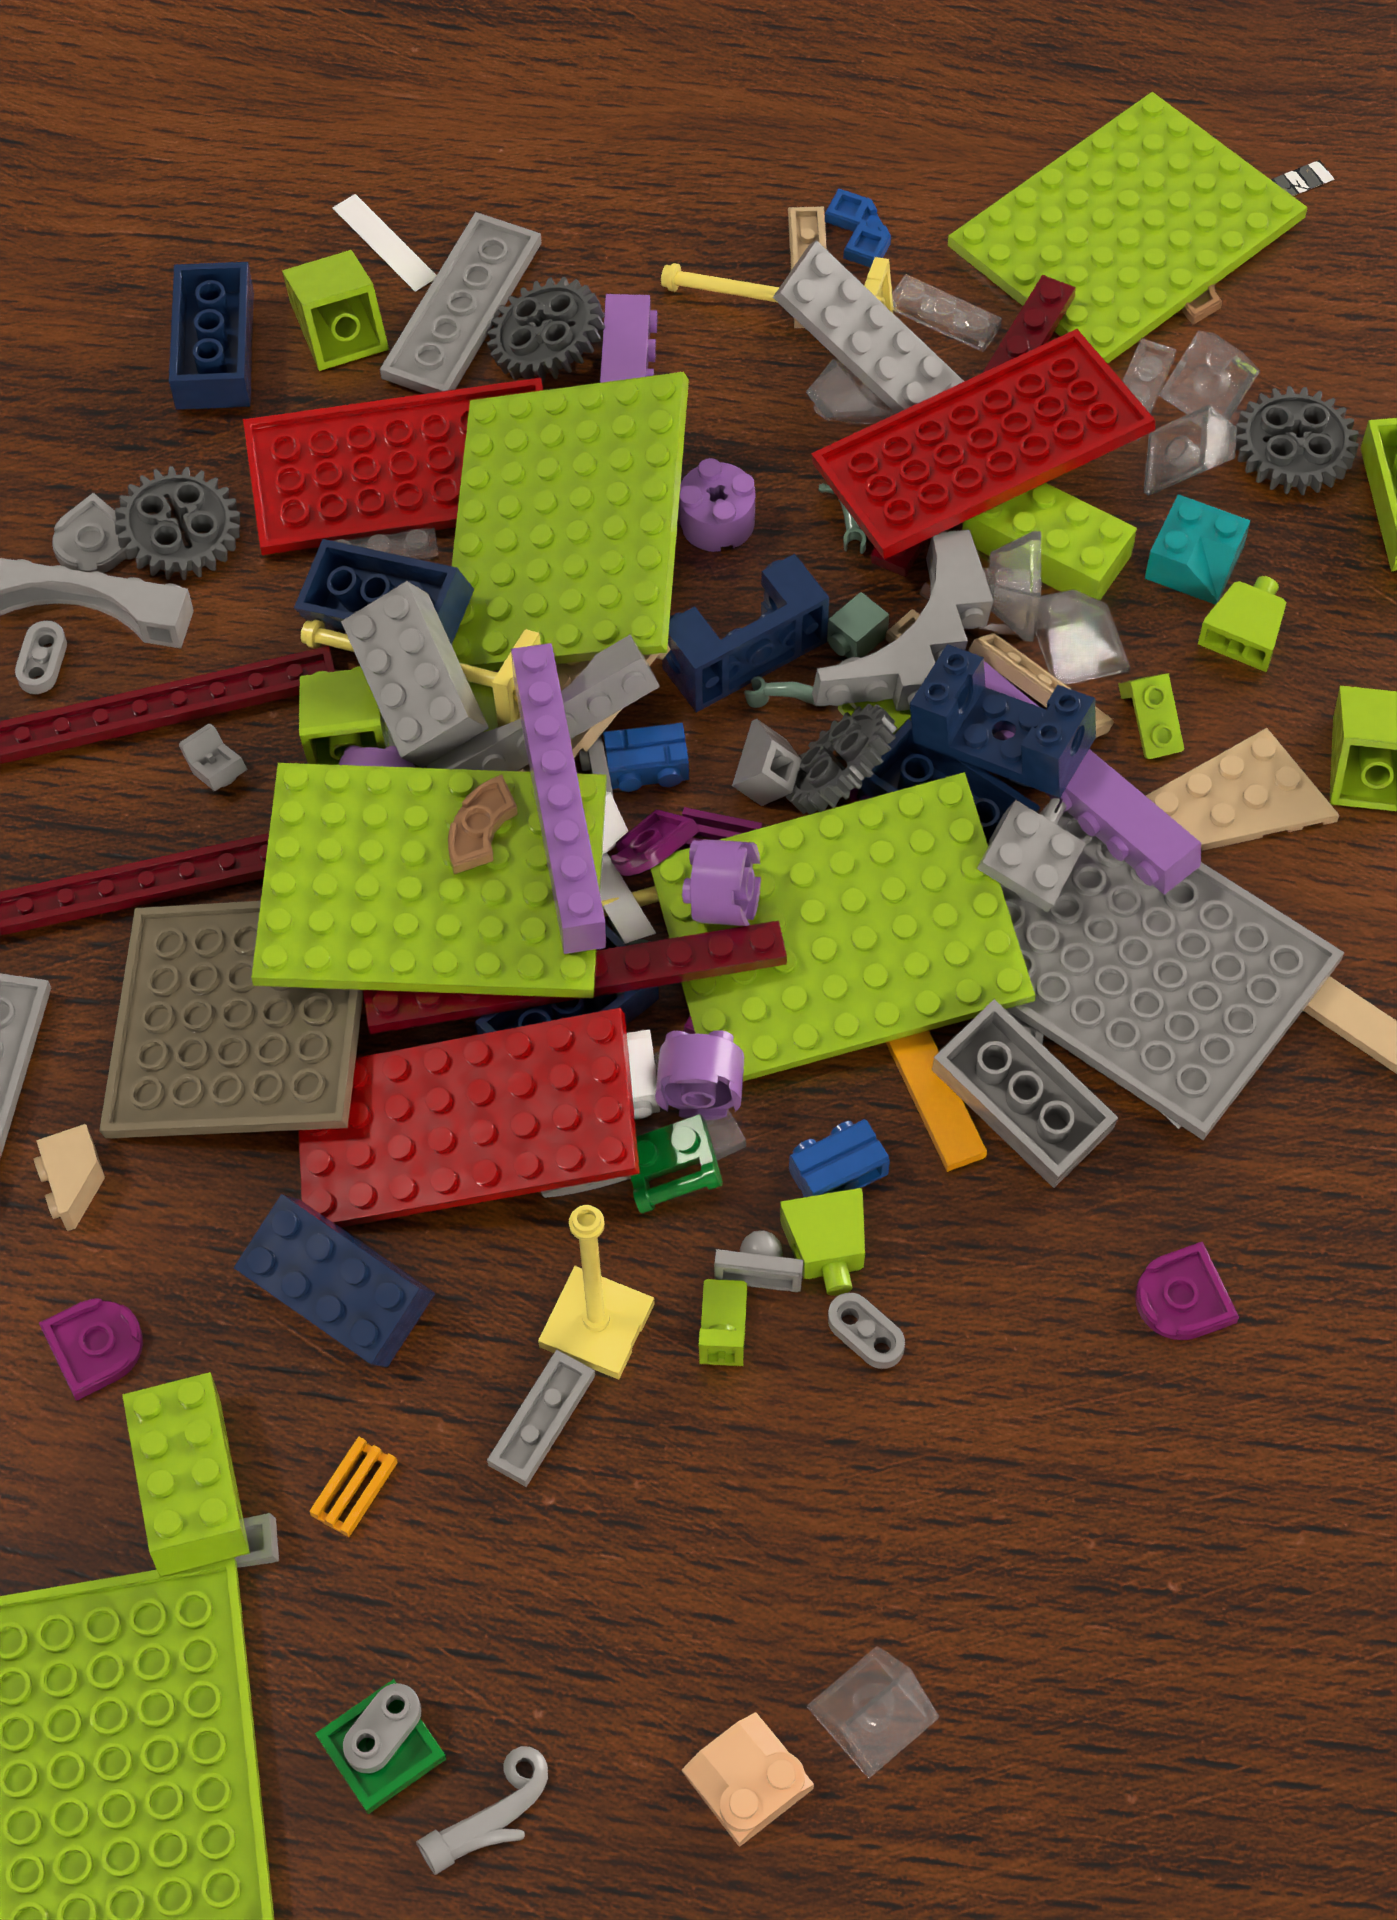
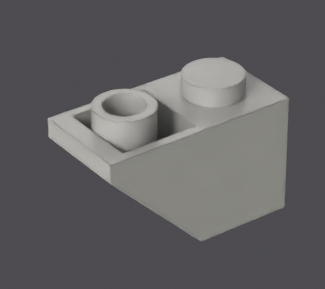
[732,719,802,806]

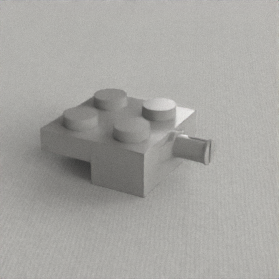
[977,798,1086,912]

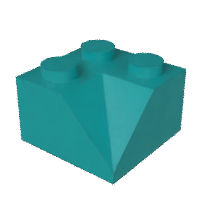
[1145,494,1251,605]

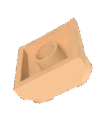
[682,1712,814,1847]

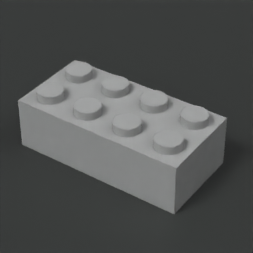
[341,581,489,768]
[932,999,1118,1188]

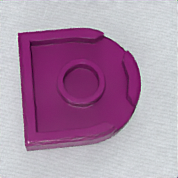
[611,809,700,876]
[1135,1242,1239,1340]
[39,1298,143,1401]

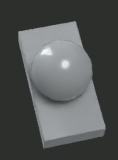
[714,1230,803,1292]

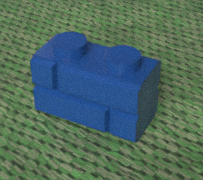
[603,723,689,792]
[789,1119,890,1197]

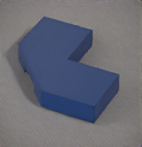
[825,189,891,268]

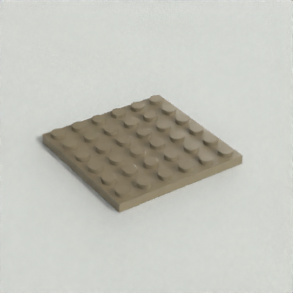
[99,901,363,1138]

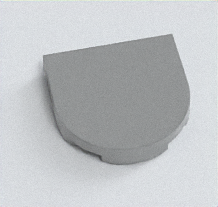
[52,493,126,573]

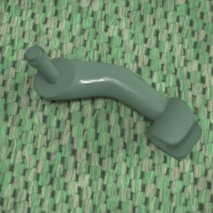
[819,483,866,554]
[744,676,828,708]

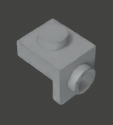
[179,724,247,791]

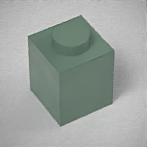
[827,592,889,658]

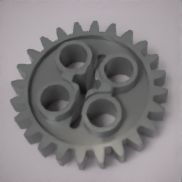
[487,277,605,382]
[1234,386,1359,495]
[114,466,240,580]
[786,704,897,815]

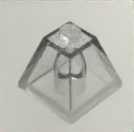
[1159,331,1260,436]
[806,359,896,424]
[1144,405,1237,496]
[983,531,1041,642]
[1032,589,1130,685]

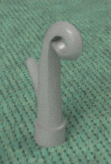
[416,1746,548,1875]

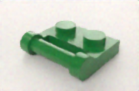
[630,1114,723,1214]

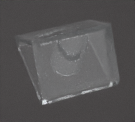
[807,1646,939,1779]

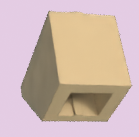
[34,1124,105,1231]

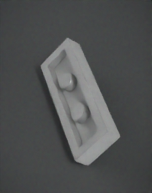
[487,1349,595,1487]

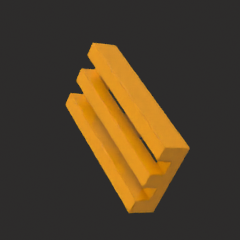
[309,1436,398,1538]

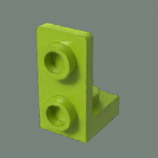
[1118,673,1184,759]
[699,1279,747,1366]

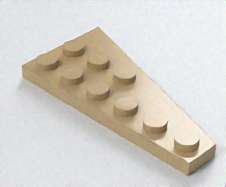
[1146,728,1339,851]

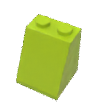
[282,250,389,371]
[299,666,389,765]
[1330,686,1397,811]

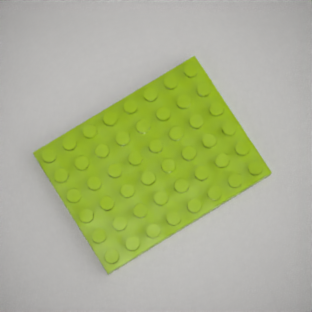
[948,92,1308,364]
[452,372,689,671]
[251,763,607,998]
[650,772,1036,1081]
[0,1557,274,1920]

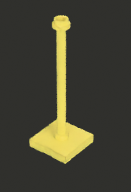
[661,257,894,313]
[301,619,541,727]
[538,1205,655,1380]

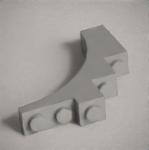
[812,530,993,711]

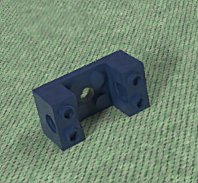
[662,554,829,712]
[910,644,1096,798]

